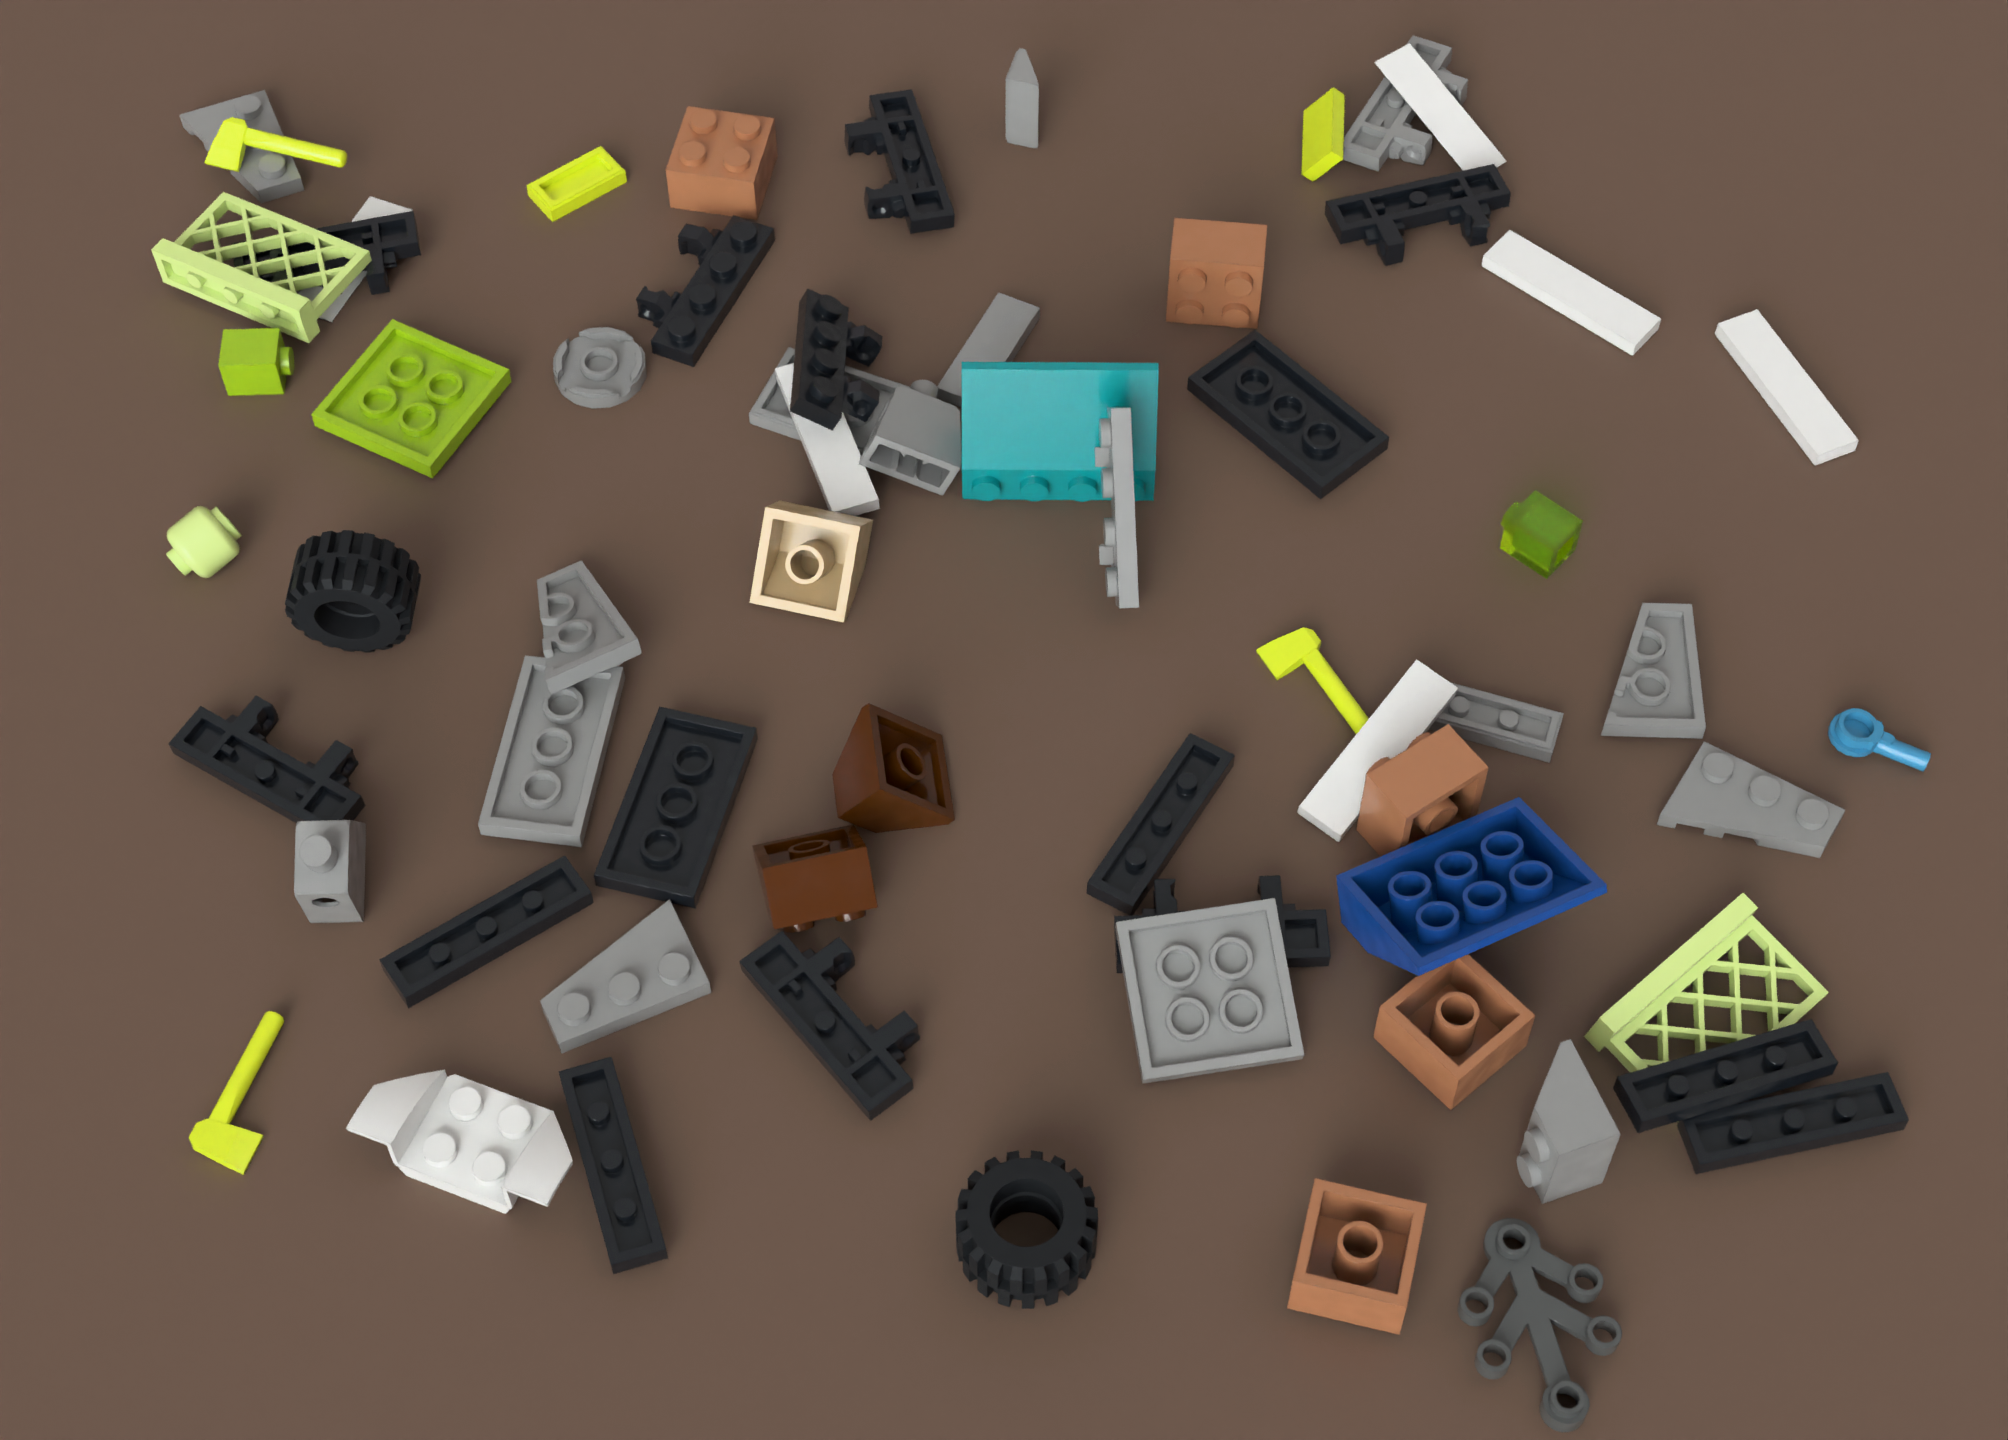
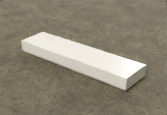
[1481,230,1661,356]
[1715,309,1859,466]
[775,363,880,516]
[1297,659,1458,842]

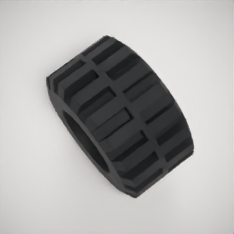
[285,530,421,653]
[956,1150,1098,1309]

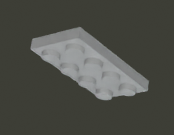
[478,655,625,847]

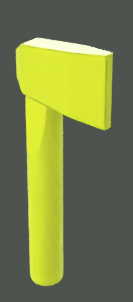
[204,117,348,172]
[1256,627,1369,734]
[189,1011,284,1175]

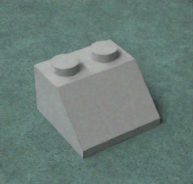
[1517,1039,1621,1204]

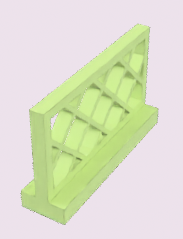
[151,192,372,343]
[1584,893,1829,1073]

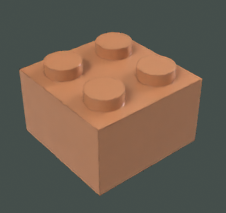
[666,106,778,220]
[1166,218,1267,329]
[1356,724,1489,856]
[1373,954,1536,1110]
[1287,1178,1427,1335]

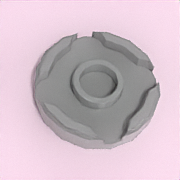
[553,327,647,409]

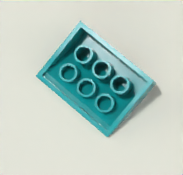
[961,362,1159,502]

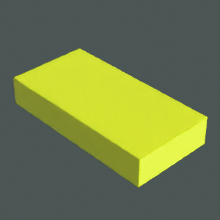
[1301,87,1345,182]
[526,146,627,222]

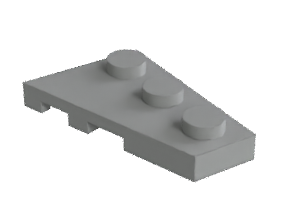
[179,90,304,203]
[537,560,642,695]
[1601,603,1706,739]
[1657,741,1845,858]
[540,899,711,1053]

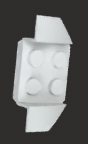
[346,1070,573,1214]

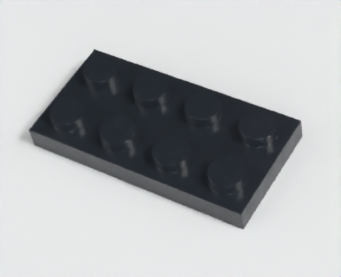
[1187,330,1389,499]
[594,707,758,909]

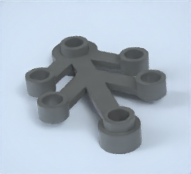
[1457,1218,1622,1432]

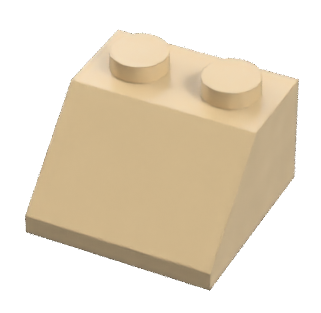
[749,501,873,623]

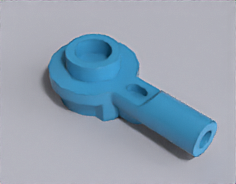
[1828,708,1931,772]

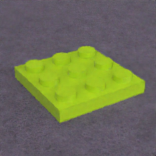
[311,319,512,479]

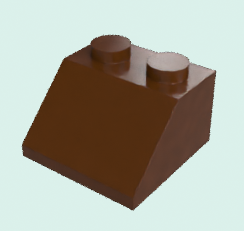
[752,824,878,933]

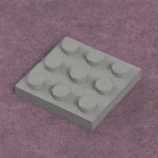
[1115,898,1304,1084]

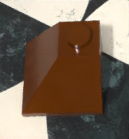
[832,703,955,833]

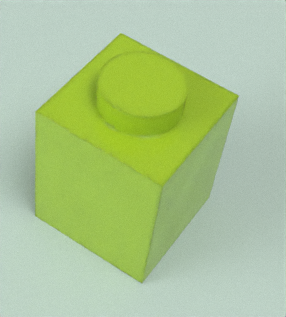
[218,328,294,396]

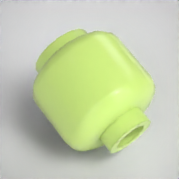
[166,506,242,578]

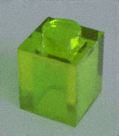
[1500,490,1583,579]

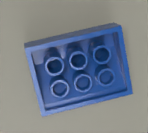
[1336,797,1607,976]

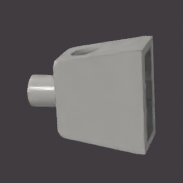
[859,380,962,496]
[294,820,366,923]

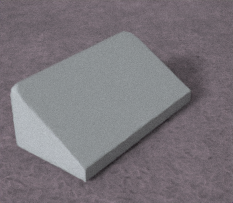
[1006,48,1039,148]

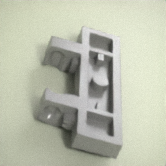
[1343,35,1468,172]
[1095,407,1139,609]

